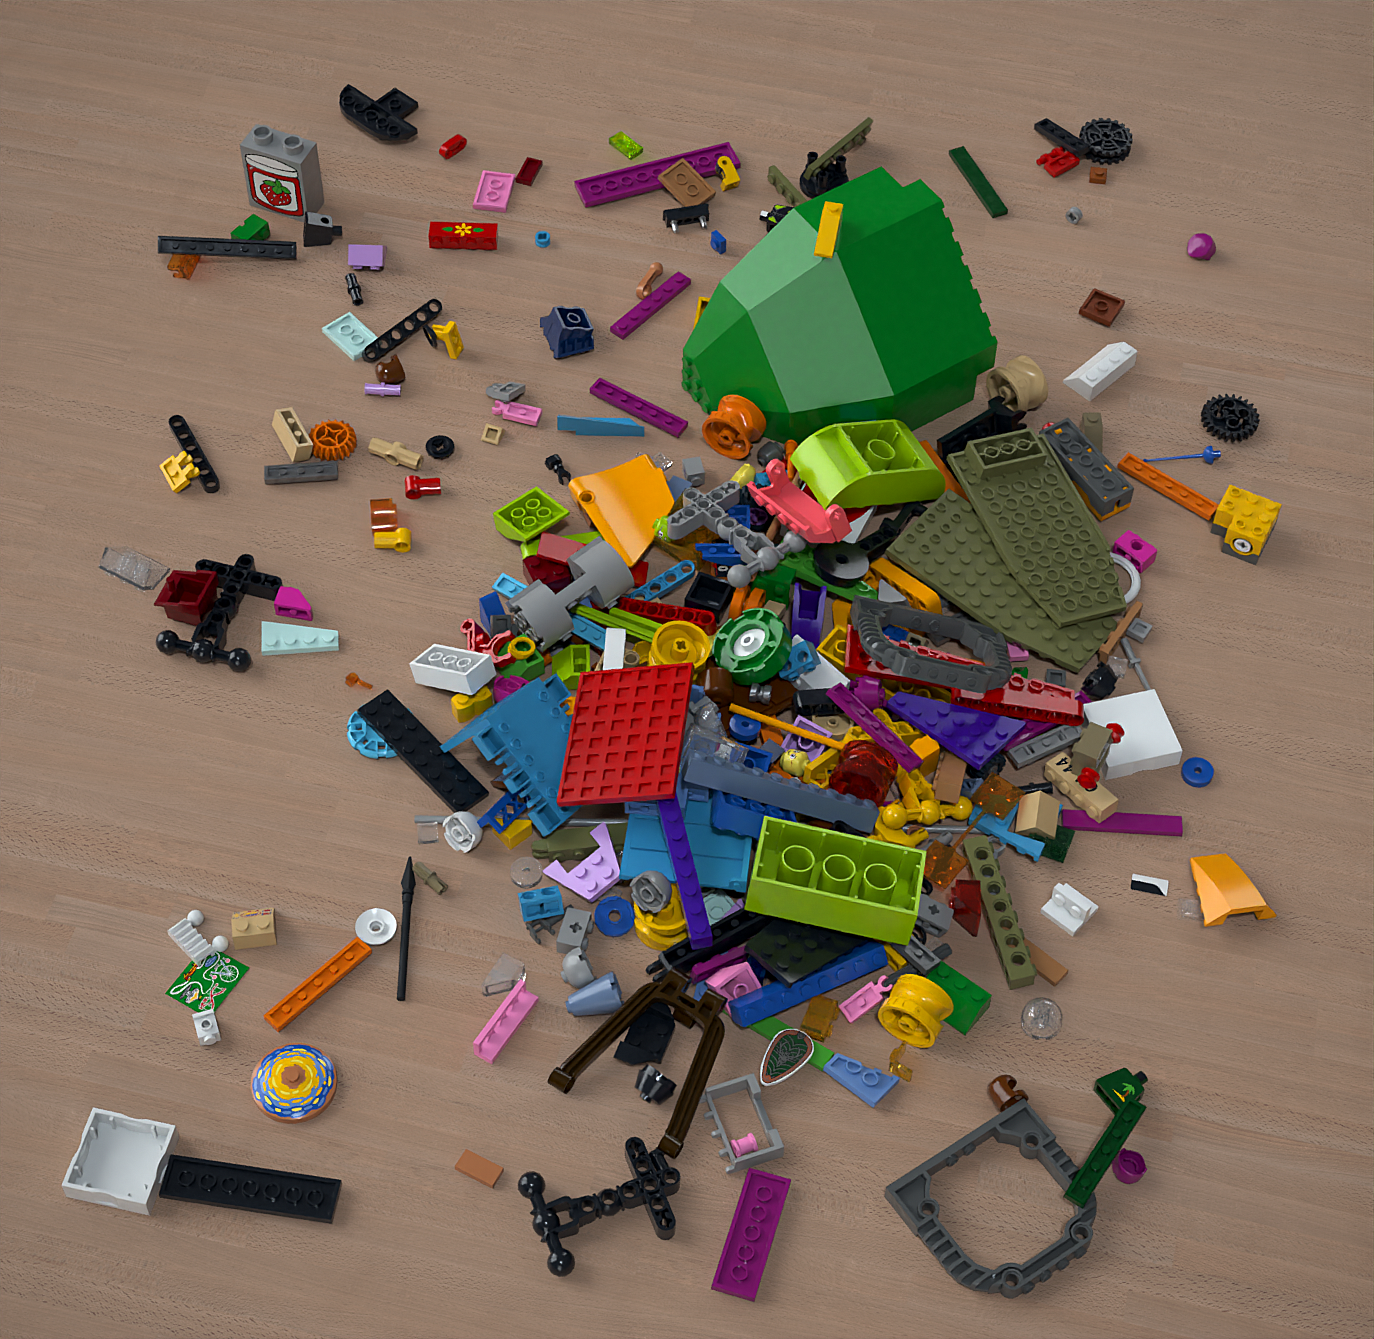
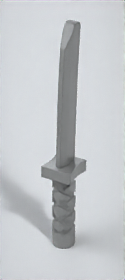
[1120,638,1151,691]

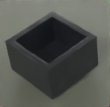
[684,571,734,624]

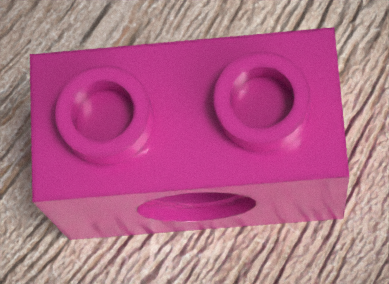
[1112,530,1157,574]

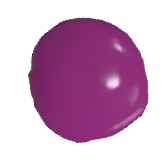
[1187,233,1216,260]
[1112,1148,1147,1184]

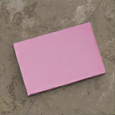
[473,170,516,213]

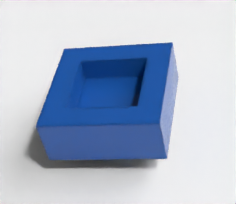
[710,230,726,255]

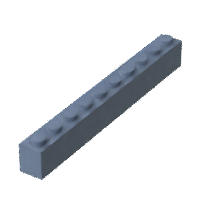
[681,751,880,833]

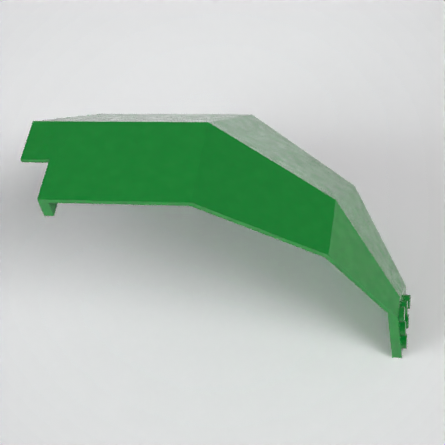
[681,166,998,445]

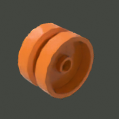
[728,585,766,620]

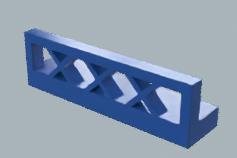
[477,787,531,834]

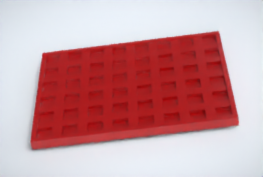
[556,662,695,807]

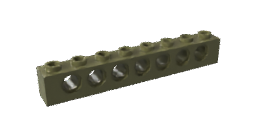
[962,835,1037,990]

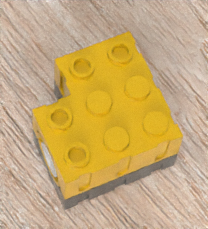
[1210,485,1282,565]

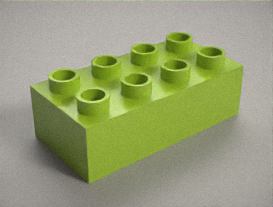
[744,816,927,946]

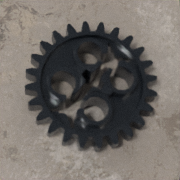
[1201,394,1260,442]

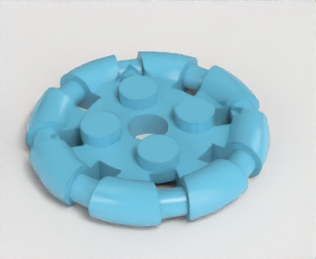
[347,704,413,759]

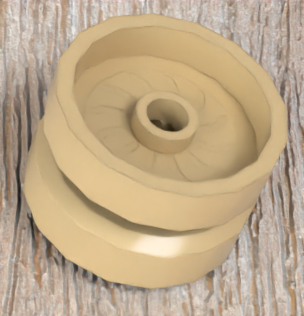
[811,713,854,749]

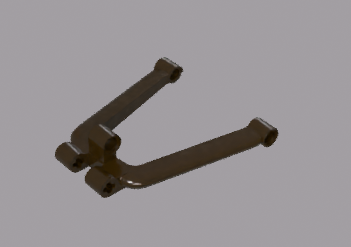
[547,967,728,1159]

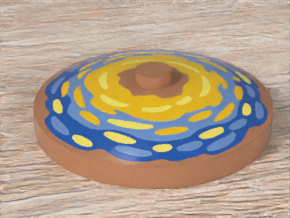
[251,1043,338,1124]

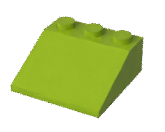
[493,486,570,542]

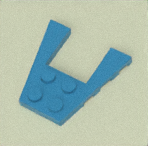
[968,793,1063,862]

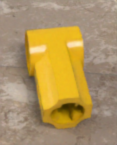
[374,528,412,552]

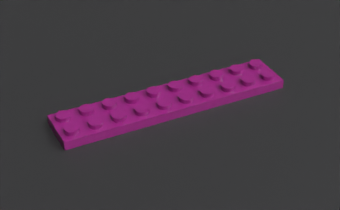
[574,142,741,208]

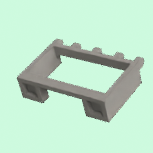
[699,1073,784,1174]

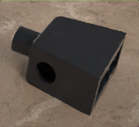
[303,212,342,247]

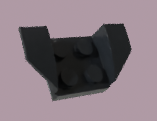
[613,1002,676,1065]

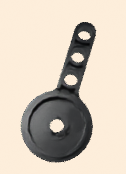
[813,526,897,587]

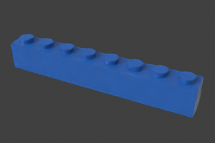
[728,940,888,1027]

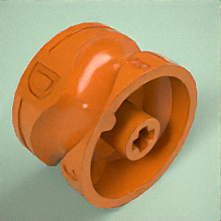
[702,395,766,459]

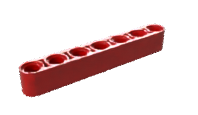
[590,597,717,636]
[951,687,1084,726]

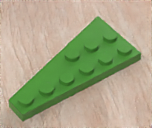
[778,530,878,601]

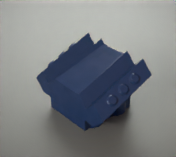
[540,306,594,358]

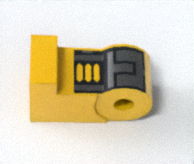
[715,156,741,191]

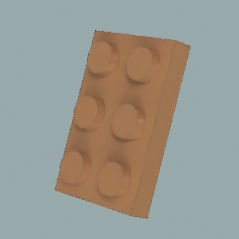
[658,158,716,207]

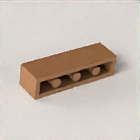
[932,748,967,804]

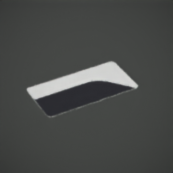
[1130,874,1169,896]

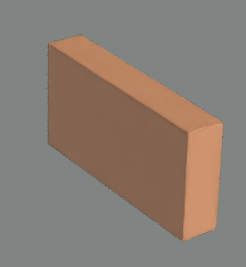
[455,1149,504,1189]

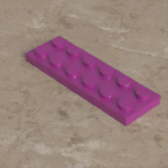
[711,1168,791,1302]

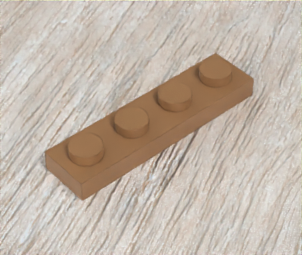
[1098,600,1143,664]

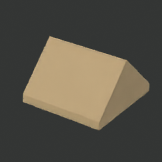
[1015,791,1060,839]

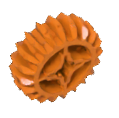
[308,419,357,461]

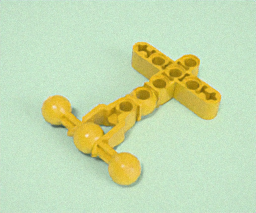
[841,708,973,829]

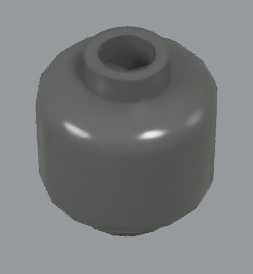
[757,441,784,467]

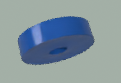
[729,714,761,741]
[1181,757,1214,788]

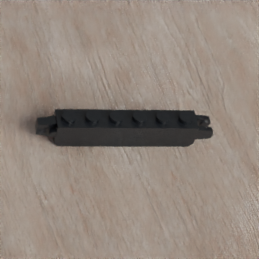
[645,907,777,983]

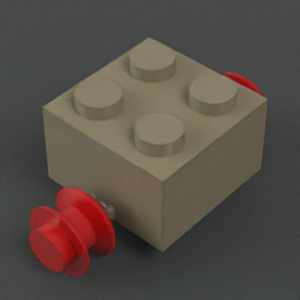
[1070,722,1125,789]

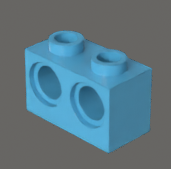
[778,640,821,681]
[517,885,564,922]

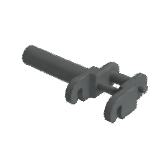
[526,904,574,944]

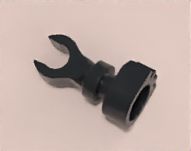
[545,454,571,485]

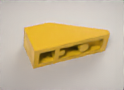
[814,201,843,258]

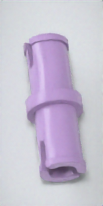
[365,382,401,397]

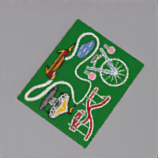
[165,952,249,1013]

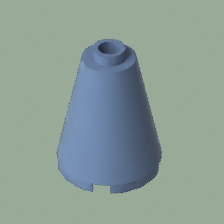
[565,971,624,1016]

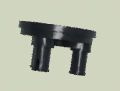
[799,151,849,199]

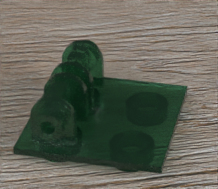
[1029,825,1075,863]

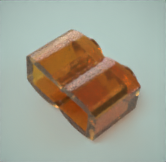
[370,498,398,536]

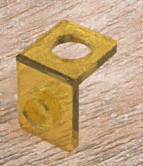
[888,1040,913,1082]

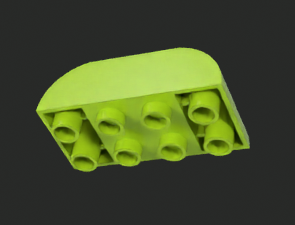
[790,419,946,510]

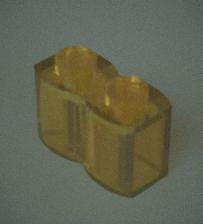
[800,995,840,1043]

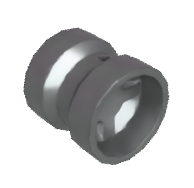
[749,682,772,705]

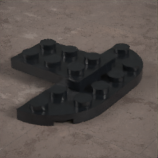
[339,84,418,141]

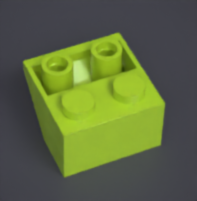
[552,644,590,690]

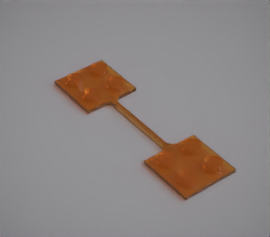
[923,772,1026,889]

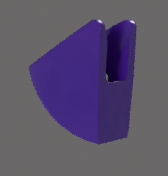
[791,583,827,649]

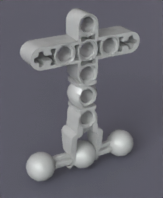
[667,480,807,589]

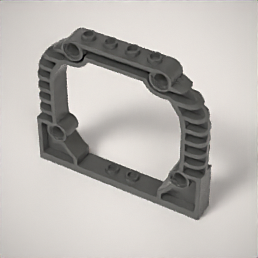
[850,595,1012,693]
[884,1098,1097,1299]

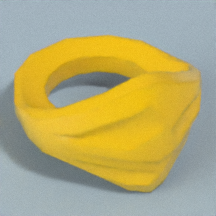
[507,637,536,660]

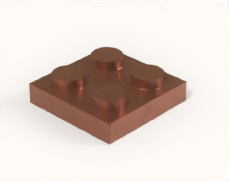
[1079,288,1125,327]

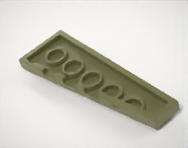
[804,117,873,180]

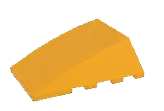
[1190,853,1277,927]

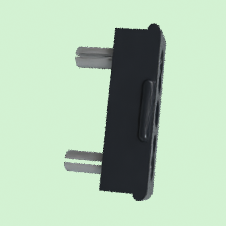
[663,203,710,233]

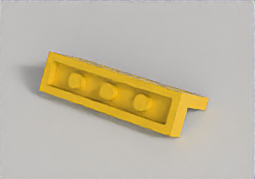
[803,739,871,790]

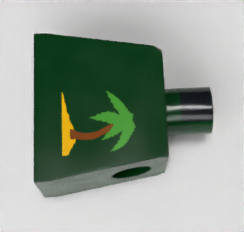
[1093,1068,1148,1115]

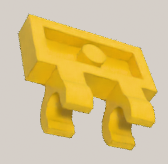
[159,451,201,493]

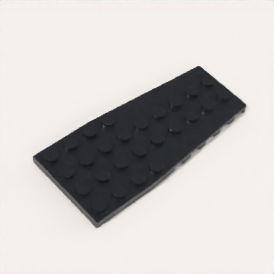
[744,917,873,988]

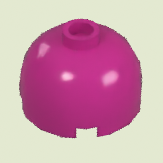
[493,675,529,703]

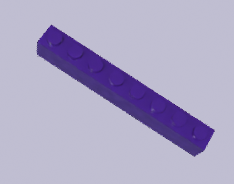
[656,793,712,950]

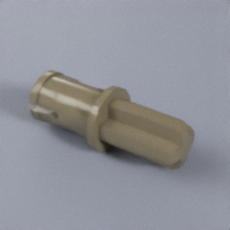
[412,862,448,895]

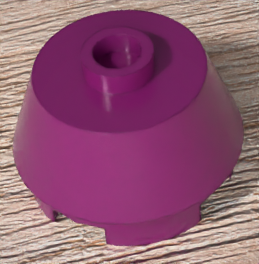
[854,675,885,712]

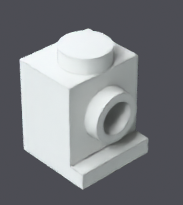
[192,1009,221,1046]

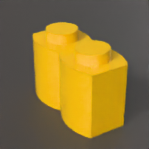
[451,684,493,723]

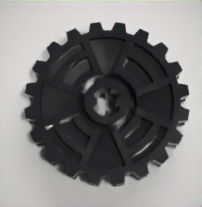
[1079,118,1133,165]

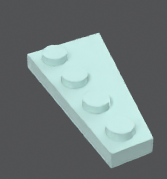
[262,621,339,656]

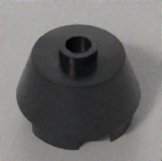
[1080,661,1118,700]
[634,1064,677,1105]

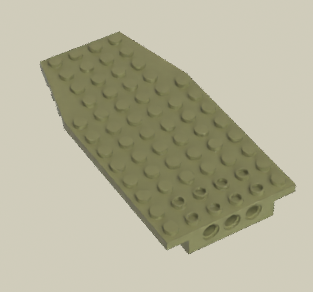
[947,428,1127,627]
[885,489,1117,673]

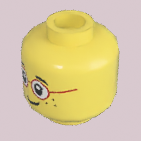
[780,749,811,777]

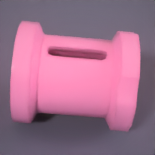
[730,1133,758,1158]

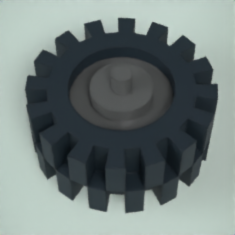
[970,752,1006,785]

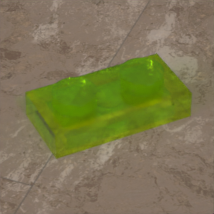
[609,131,643,160]

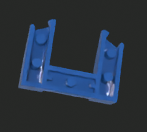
[695,505,750,566]

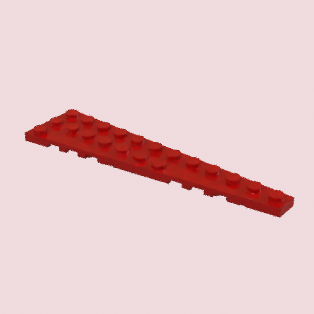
[844,624,1075,700]

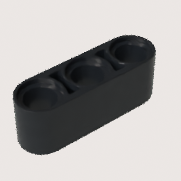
[792,688,845,716]

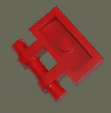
[1036,147,1080,178]

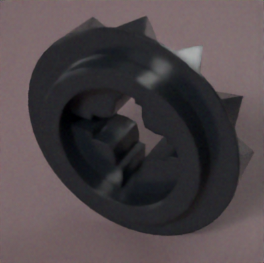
[425,435,454,459]

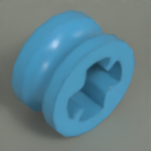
[535,231,550,248]

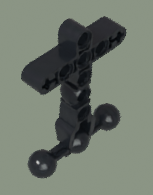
[155,554,283,672]
[518,1137,681,1277]

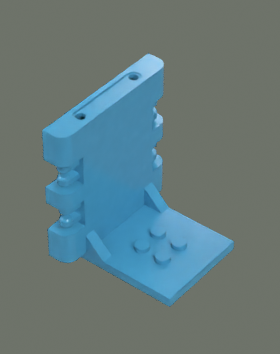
[440,674,583,837]

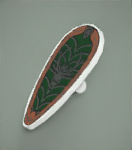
[760,1029,814,1086]

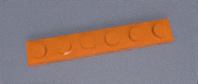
[1117,452,1219,521]
[263,936,372,1032]

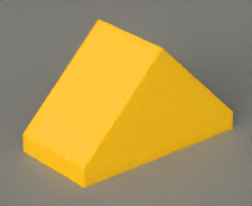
[492,818,533,850]

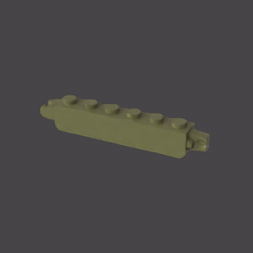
[531,822,628,863]

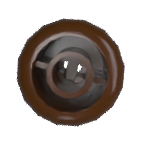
[696,667,734,708]

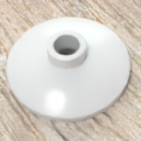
[355,908,397,945]

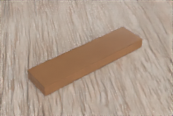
[990,927,1068,987]

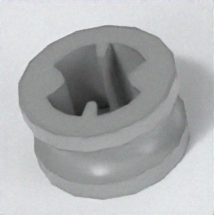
[1065,207,1083,224]

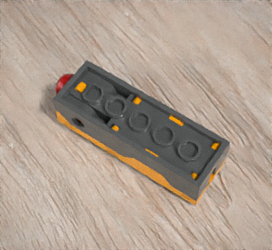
[1039,418,1134,521]

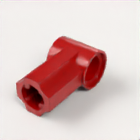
[404,475,441,500]

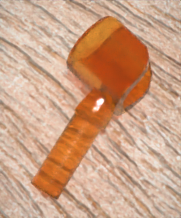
[345,672,373,690]

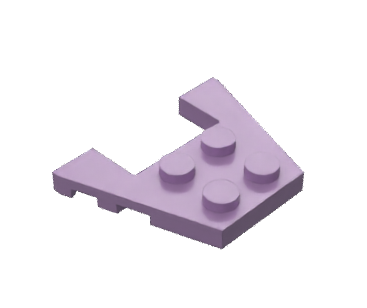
[543,821,621,903]

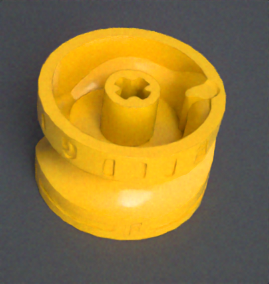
[647,621,710,685]
[634,883,689,951]
[878,974,954,1048]

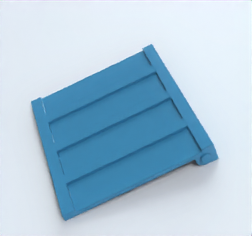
[619,788,753,893]

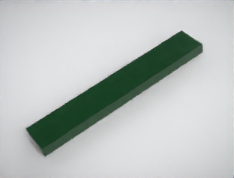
[949,146,1008,218]
[1064,1096,1147,1209]

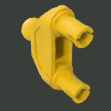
[867,799,929,849]

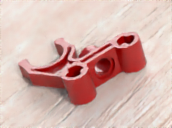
[460,618,516,668]

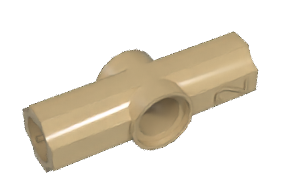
[368,437,424,470]

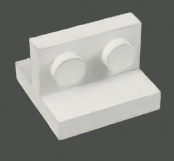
[1040,883,1098,937]

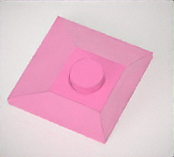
[705,962,762,1018]

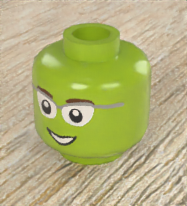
[652,515,675,543]

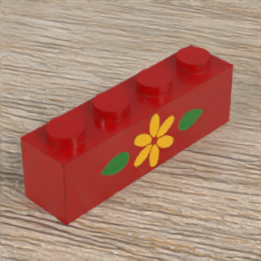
[428,221,498,250]

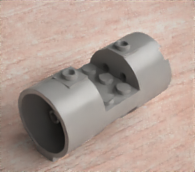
[505,536,635,652]

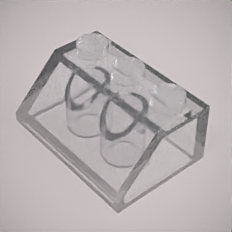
[98,546,171,592]

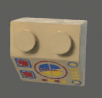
[231,908,277,950]

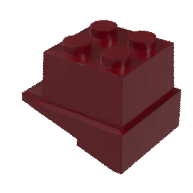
[154,570,219,626]

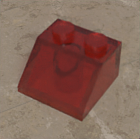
[948,879,981,937]

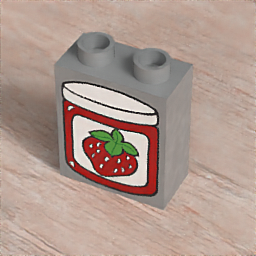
[240,124,325,222]

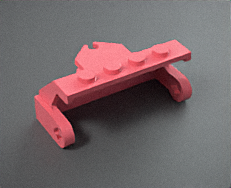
[747,459,852,543]

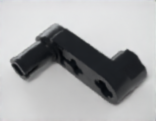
[879,501,928,540]

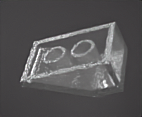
[680,722,749,767]

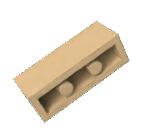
[272,407,313,462]

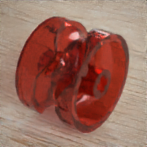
[829,740,898,808]

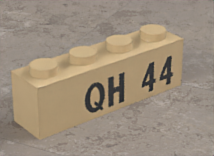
[1044,752,1119,823]

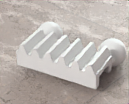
[168,910,229,967]

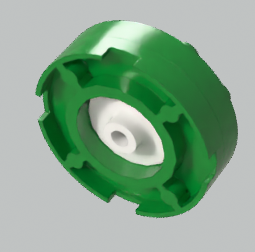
[712,608,792,685]

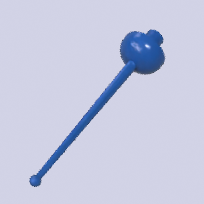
[1143,446,1221,464]

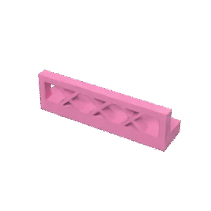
[473,979,539,1064]

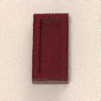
[515,157,543,186]

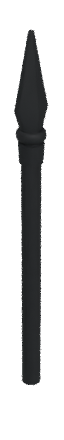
[397,856,416,1001]

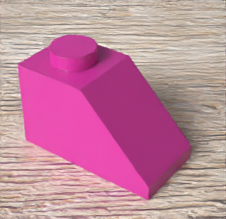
[274,586,313,621]

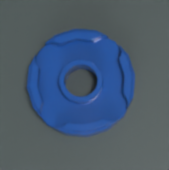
[594,896,635,938]

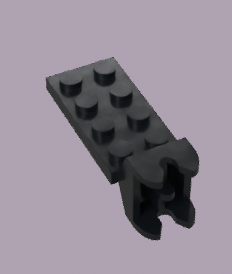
[937,396,1027,463]

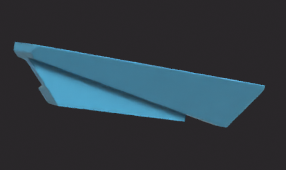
[557,414,644,437]

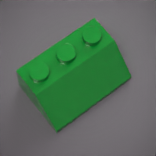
[926,961,992,1036]

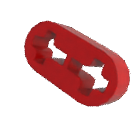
[439,134,467,159]

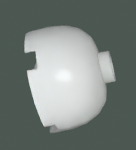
[443,811,483,853]

